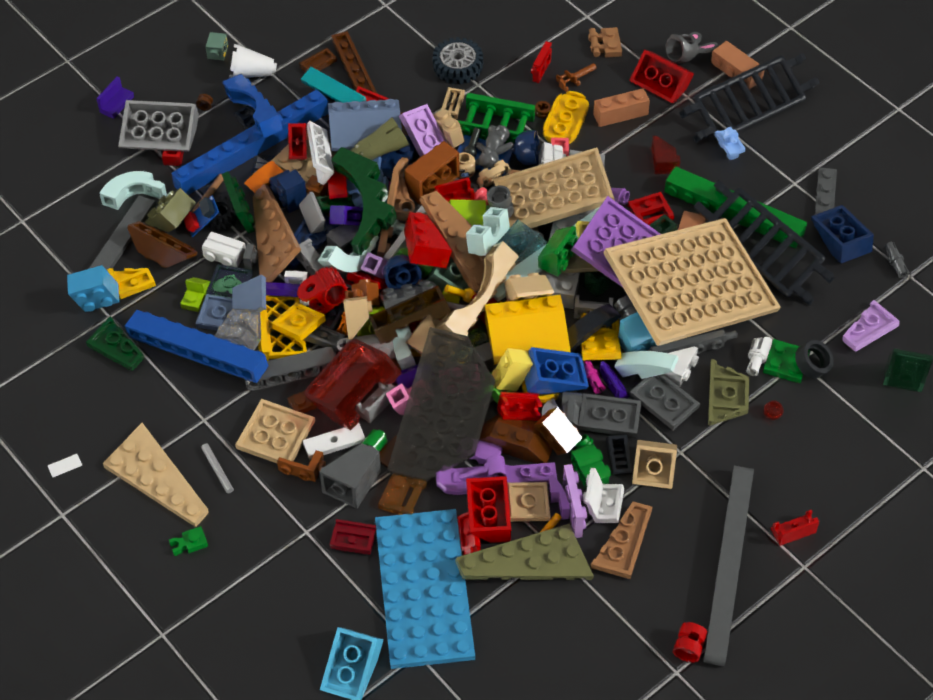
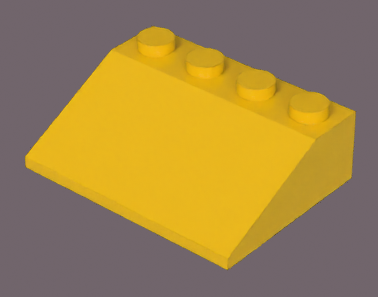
[484,295,571,365]

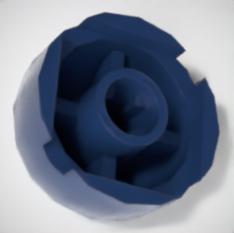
[511,130,539,166]
[383,254,421,290]

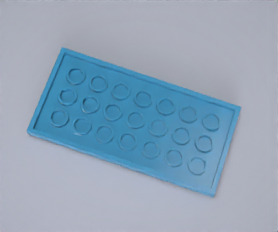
[375,509,475,669]

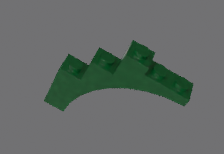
[331,147,397,256]

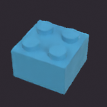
[67,265,119,312]

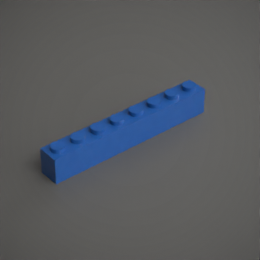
[125,310,269,383]

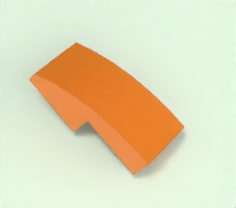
[244,160,284,193]

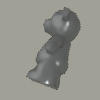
[475,125,514,169]

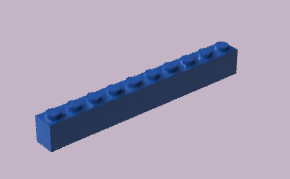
[171,89,328,195]

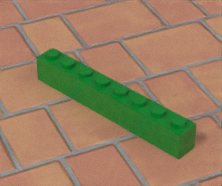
[664,166,807,249]

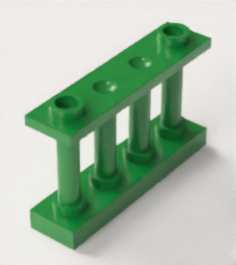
[458,93,535,144]

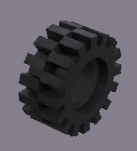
[207,196,238,231]

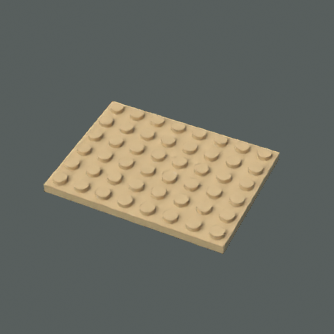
[603,218,781,346]

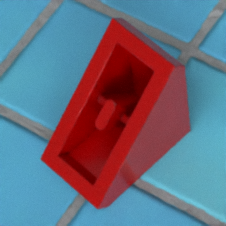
[288,123,308,159]

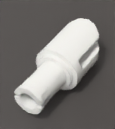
[746,337,772,376]

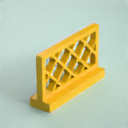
[254,296,307,361]

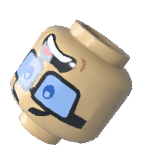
[458,152,476,179]

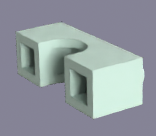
[466,207,510,256]

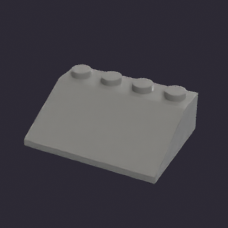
[118,100,199,152]

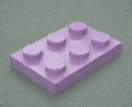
[399,104,447,157]
[563,464,587,538]

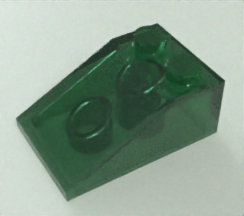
[883,348,933,392]

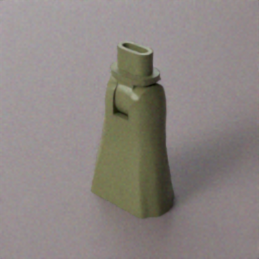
[350,117,409,160]

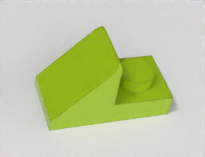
[180,277,212,312]

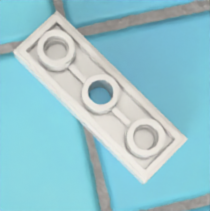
[303,423,365,460]

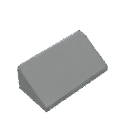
[299,192,325,234]

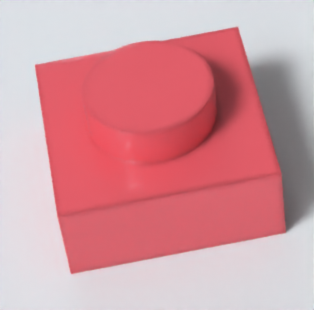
[551,138,569,156]

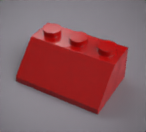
[629,50,694,104]
[466,476,511,543]

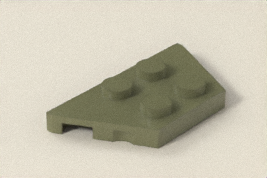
[708,359,749,426]

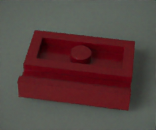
[330,519,376,555]

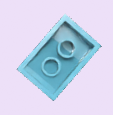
[320,627,384,700]

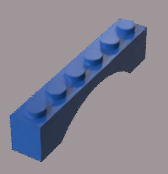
[222,74,283,138]

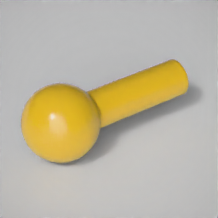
[444,285,476,303]

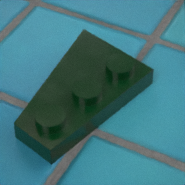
[86,316,144,371]

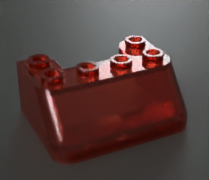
[305,339,402,431]

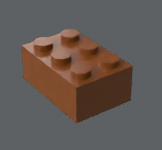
[404,141,460,205]

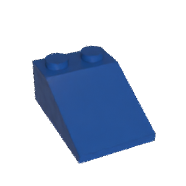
[525,347,589,395]

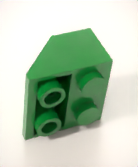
[538,226,578,276]

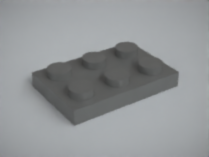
[379,280,436,309]
[630,374,700,430]
[578,393,641,438]

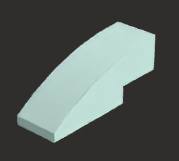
[393,325,416,370]
[614,351,679,379]

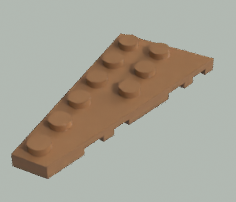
[253,184,301,282]

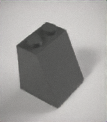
[320,443,381,509]

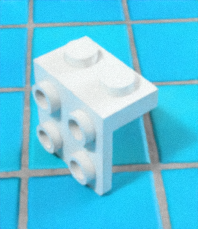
[583,468,624,523]

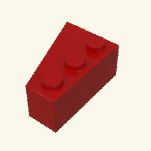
[404,212,452,268]

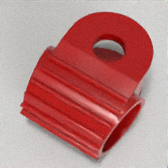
[297,266,348,314]

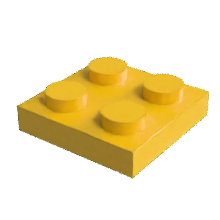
[271,302,326,342]
[580,332,621,360]

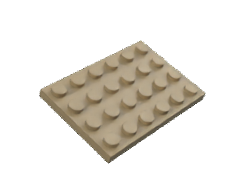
[493,147,615,235]

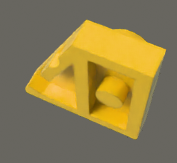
[107,268,156,299]

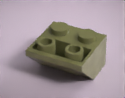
[145,188,196,232]

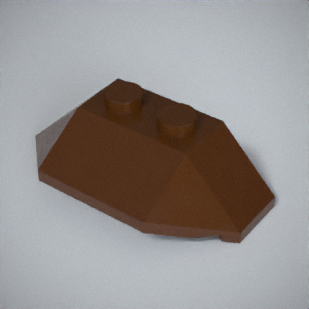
[127,221,198,268]
[473,414,553,464]

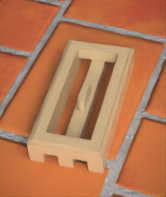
[441,87,465,119]

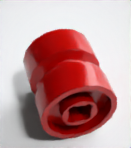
[673,622,708,663]

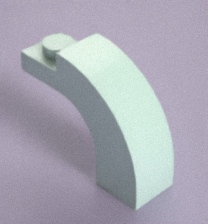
[99,171,167,210]
[317,236,379,273]

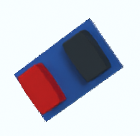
[184,195,219,237]

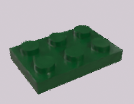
[222,171,255,234]

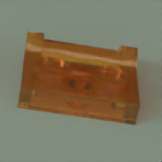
[378,472,427,515]

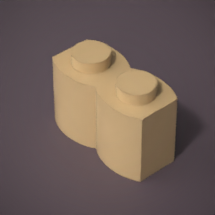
[433,109,464,148]

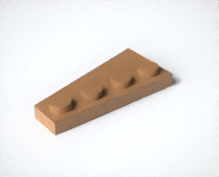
[591,502,652,579]

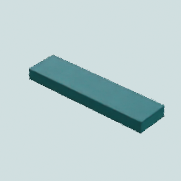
[301,67,366,103]

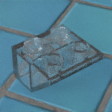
[215,309,261,350]

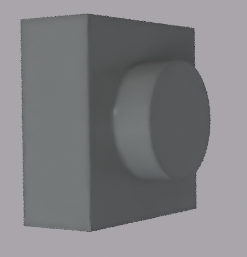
[243,244,258,270]

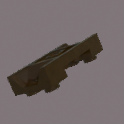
[369,286,451,344]

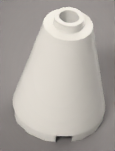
[229,44,277,78]

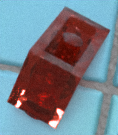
[651,135,680,174]

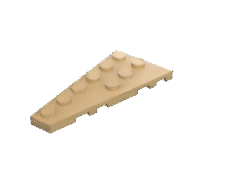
[103,423,209,527]

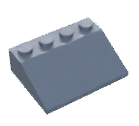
[328,99,402,151]

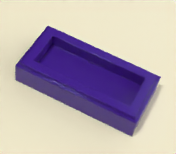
[266,282,300,297]

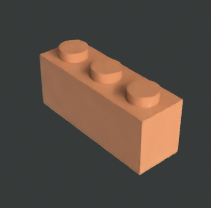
[711,41,764,90]
[593,88,650,127]

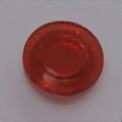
[764,401,784,420]

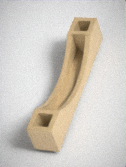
[436,241,519,343]

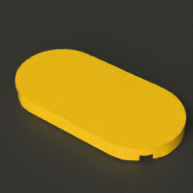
[543,91,589,144]

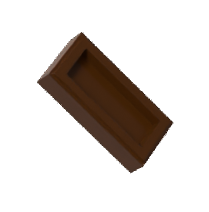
[299,48,337,73]

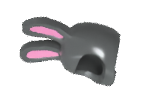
[666,32,718,63]

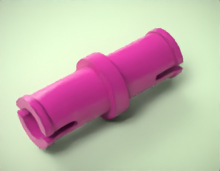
[583,360,606,394]

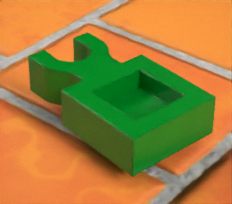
[169,526,208,556]

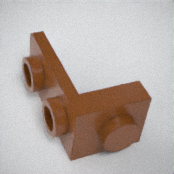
[277,450,326,482]

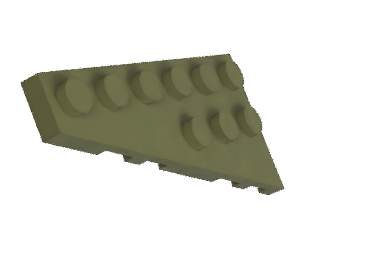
[455,524,594,580]

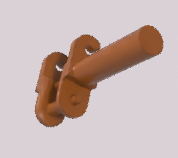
[556,63,597,92]

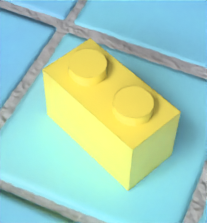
[491,348,533,392]

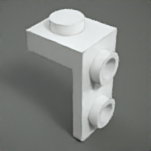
[284,270,311,306]

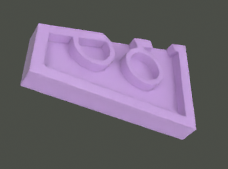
[843,300,899,352]

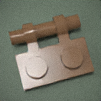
[588,27,622,58]

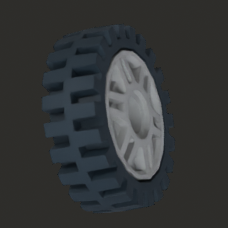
[433,37,483,84]

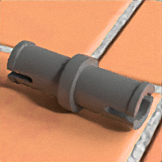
[884,242,910,278]

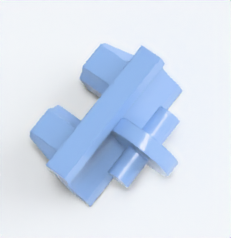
[714,126,745,160]

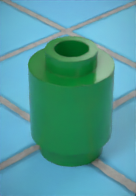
[362,429,388,452]

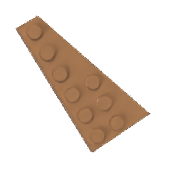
[419,191,488,293]

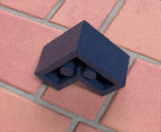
[270,169,307,213]

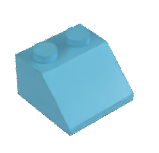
[618,312,657,352]

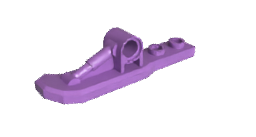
[436,455,557,495]

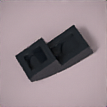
[234,105,255,130]

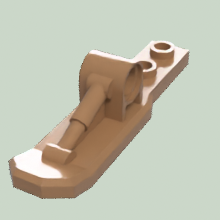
[377,157,415,258]

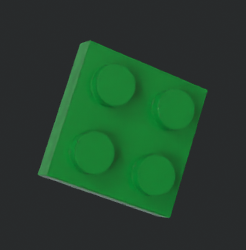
[763,339,810,383]

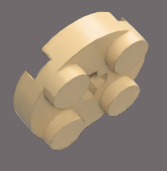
[476,160,511,188]

